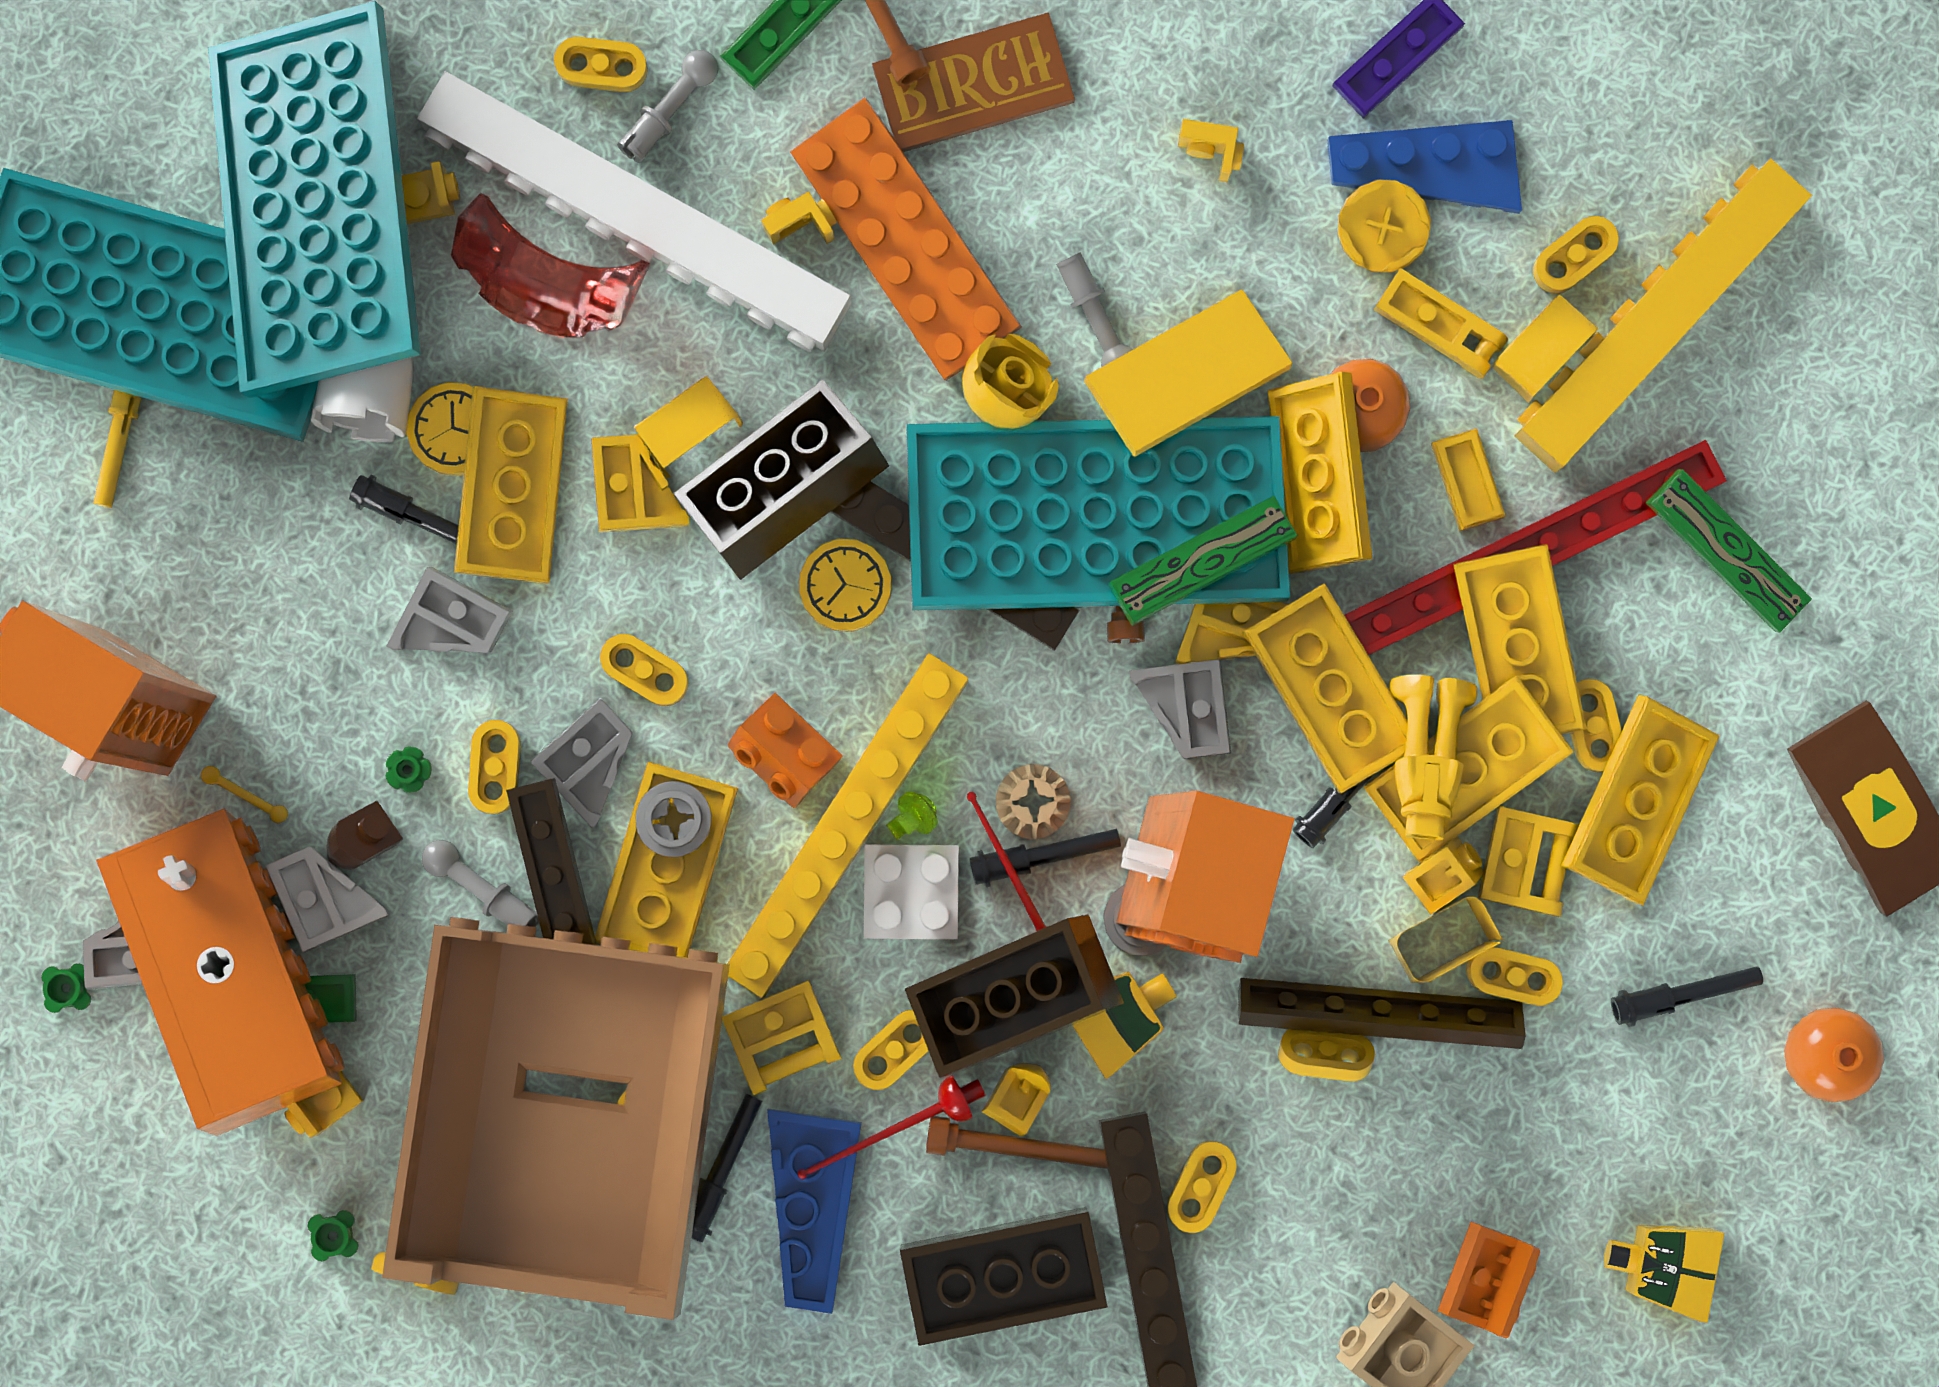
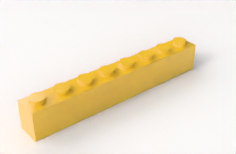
[1514,158,1812,473]
[727,653,968,998]

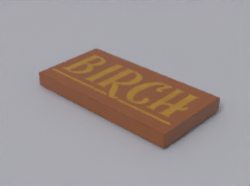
[872,12,1075,152]

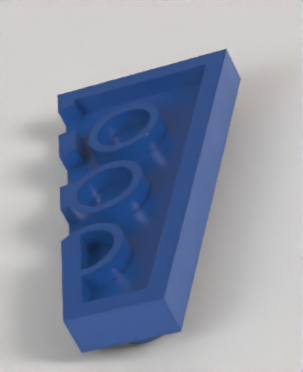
[1327,120,1522,214]
[767,1108,862,1314]

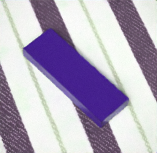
[1332,0,1465,119]

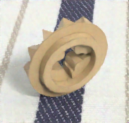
[996,764,1071,839]

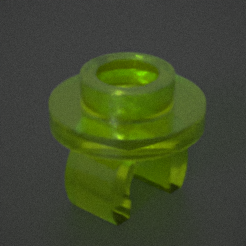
[886,791,938,840]

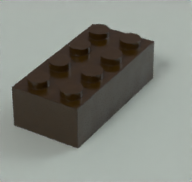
[673,380,889,580]
[905,914,1124,1078]
[900,1207,1108,1346]

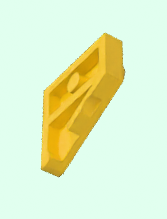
[591,434,689,533]
[1175,602,1287,664]

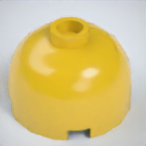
[962,334,1059,429]

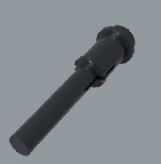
[349,475,459,544]
[1292,774,1374,848]
[969,829,1121,888]
[1611,966,1763,1027]
[691,1094,763,1243]

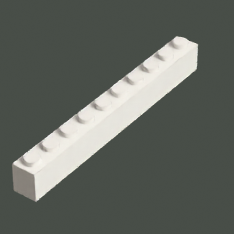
[417,71,852,352]

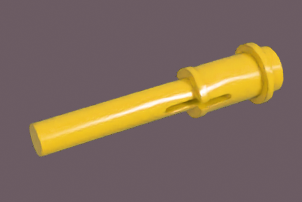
[93,390,142,508]

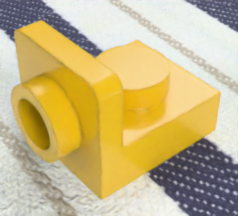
[1177,119,1244,182]
[402,161,460,224]
[1403,836,1483,914]
[284,1071,364,1138]

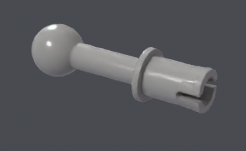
[617,50,718,163]
[1056,252,1133,367]
[422,840,539,927]

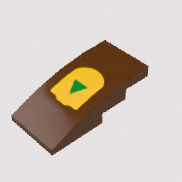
[1787,700,1939,917]

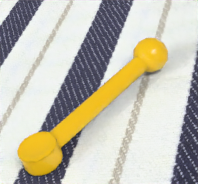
[201,766,288,824]

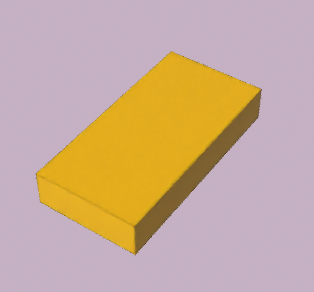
[1431,428,1505,532]

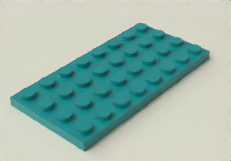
[208,0,421,398]
[0,168,319,442]
[906,416,1290,611]

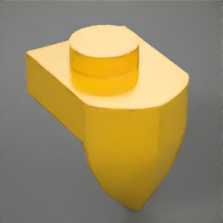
[981,1063,1052,1137]

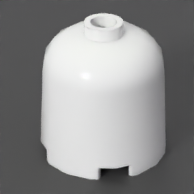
[311,357,414,442]

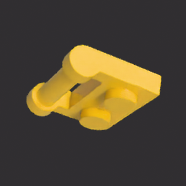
[1478,806,1579,917]
[722,980,841,1095]

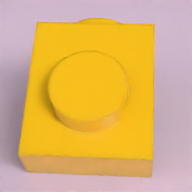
[761,191,837,245]

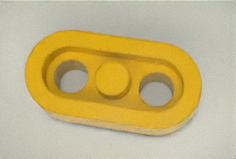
[554,37,648,92]
[1533,216,1619,294]
[600,634,689,706]
[1570,679,1622,772]
[468,720,521,814]
[1466,947,1563,1006]
[853,1010,928,1090]
[1278,1029,1375,1082]
[1167,1141,1237,1233]

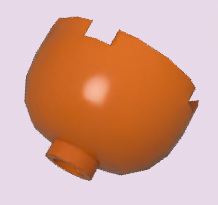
[1331,359,1410,452]
[1784,1007,1884,1102]

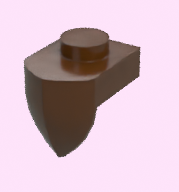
[326,801,403,870]

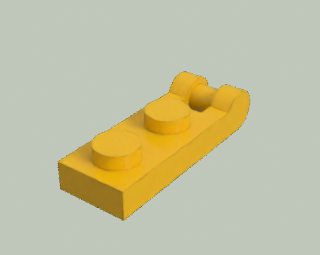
[1373,268,1508,379]

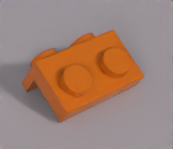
[727,693,843,808]
[1438,1221,1540,1339]

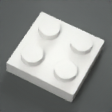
[863,844,959,939]

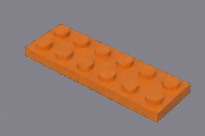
[790,97,1022,381]

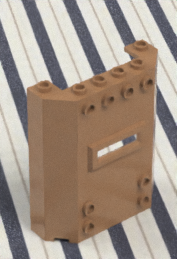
[382,917,730,1320]

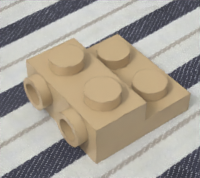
[1335,1282,1475,1387]

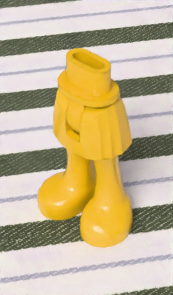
[1389,675,1477,840]

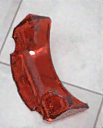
[451,193,650,337]

